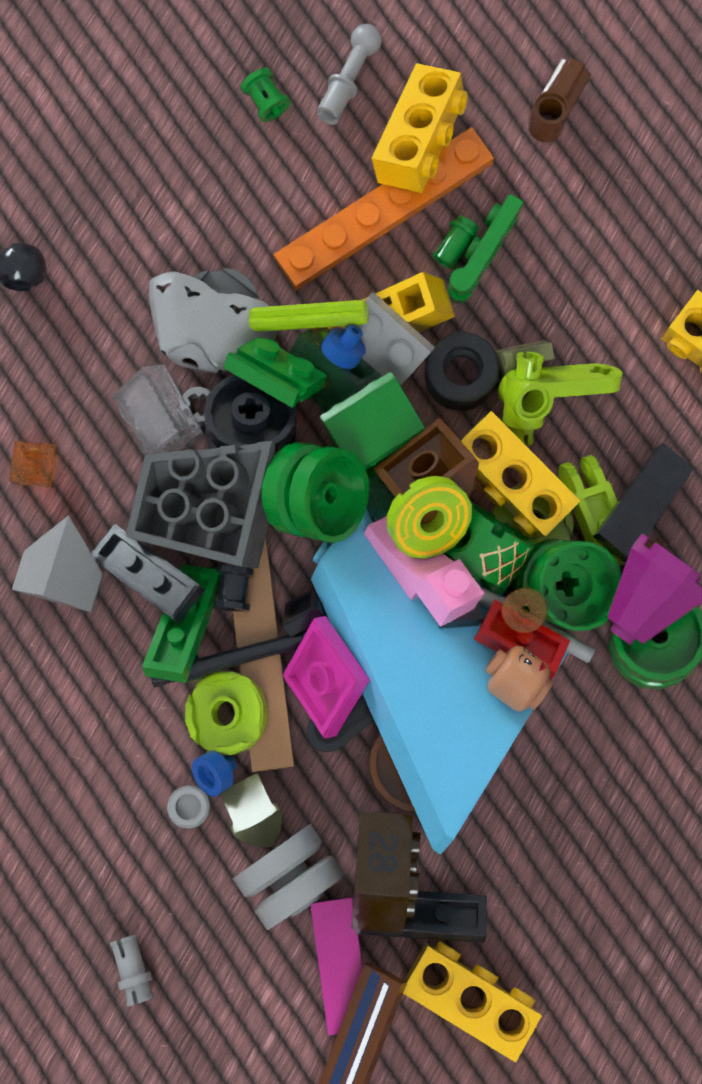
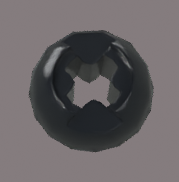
[0,243,47,291]

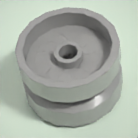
[232,824,345,930]

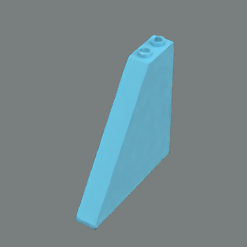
[311,505,568,855]

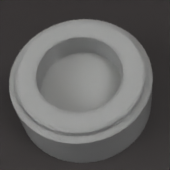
[167,785,211,828]

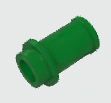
[432,215,479,270]

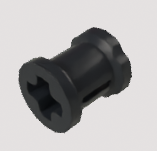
[212,565,255,612]

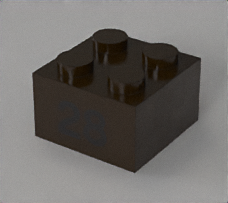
[351,811,421,933]

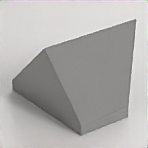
[12,515,104,613]

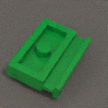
[223,336,327,408]

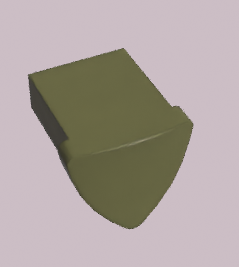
[495,340,554,382]
[221,773,282,847]

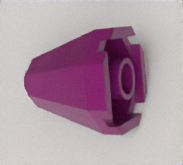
[607,534,702,645]

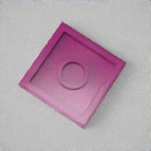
[283,616,370,739]

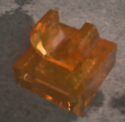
[9,441,58,488]

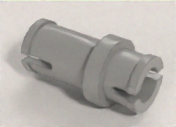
[110,934,155,1007]

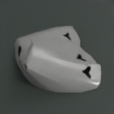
[149,271,280,374]

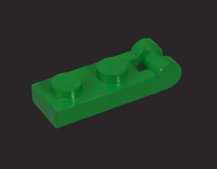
[448,194,524,304]

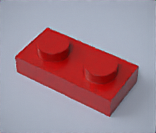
[474,599,571,680]

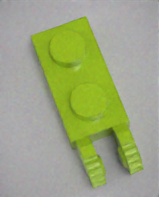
[558,455,626,566]

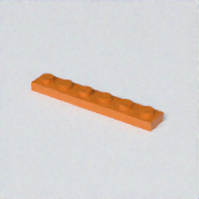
[273,127,494,291]

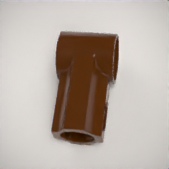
[528,58,591,142]

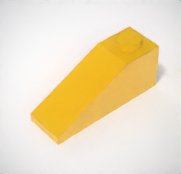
[322,272,455,338]

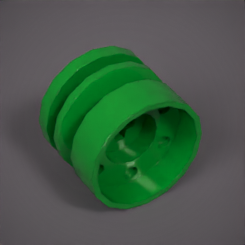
[514,539,622,631]

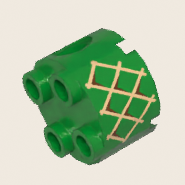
[443,501,535,596]

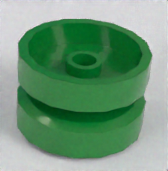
[261,442,369,543]
[608,607,702,690]

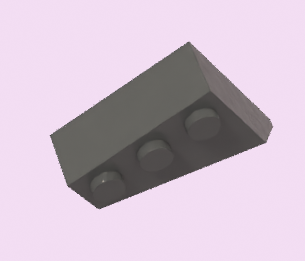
[125,441,276,569]

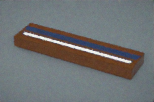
[319,962,407,1084]

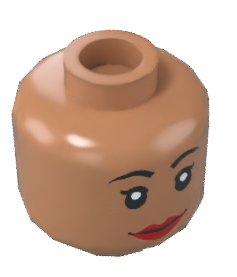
[485,646,553,712]

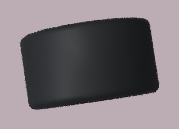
[424,331,500,411]

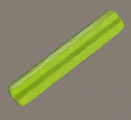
[248,300,369,332]

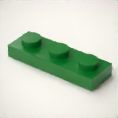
[142,564,220,683]

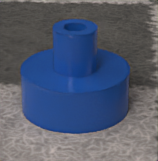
[321,325,366,369]
[192,751,237,797]

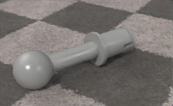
[316,24,382,125]

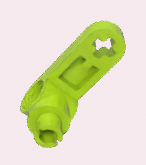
[498,352,622,446]

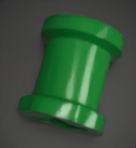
[240,67,291,122]

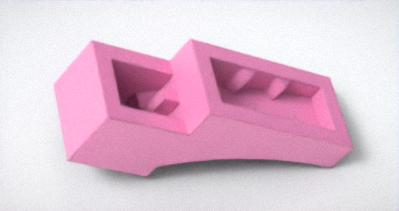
[364,516,484,627]

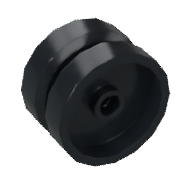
[204,375,297,453]

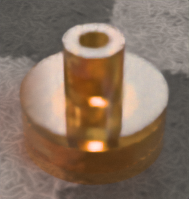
[502,587,548,633]

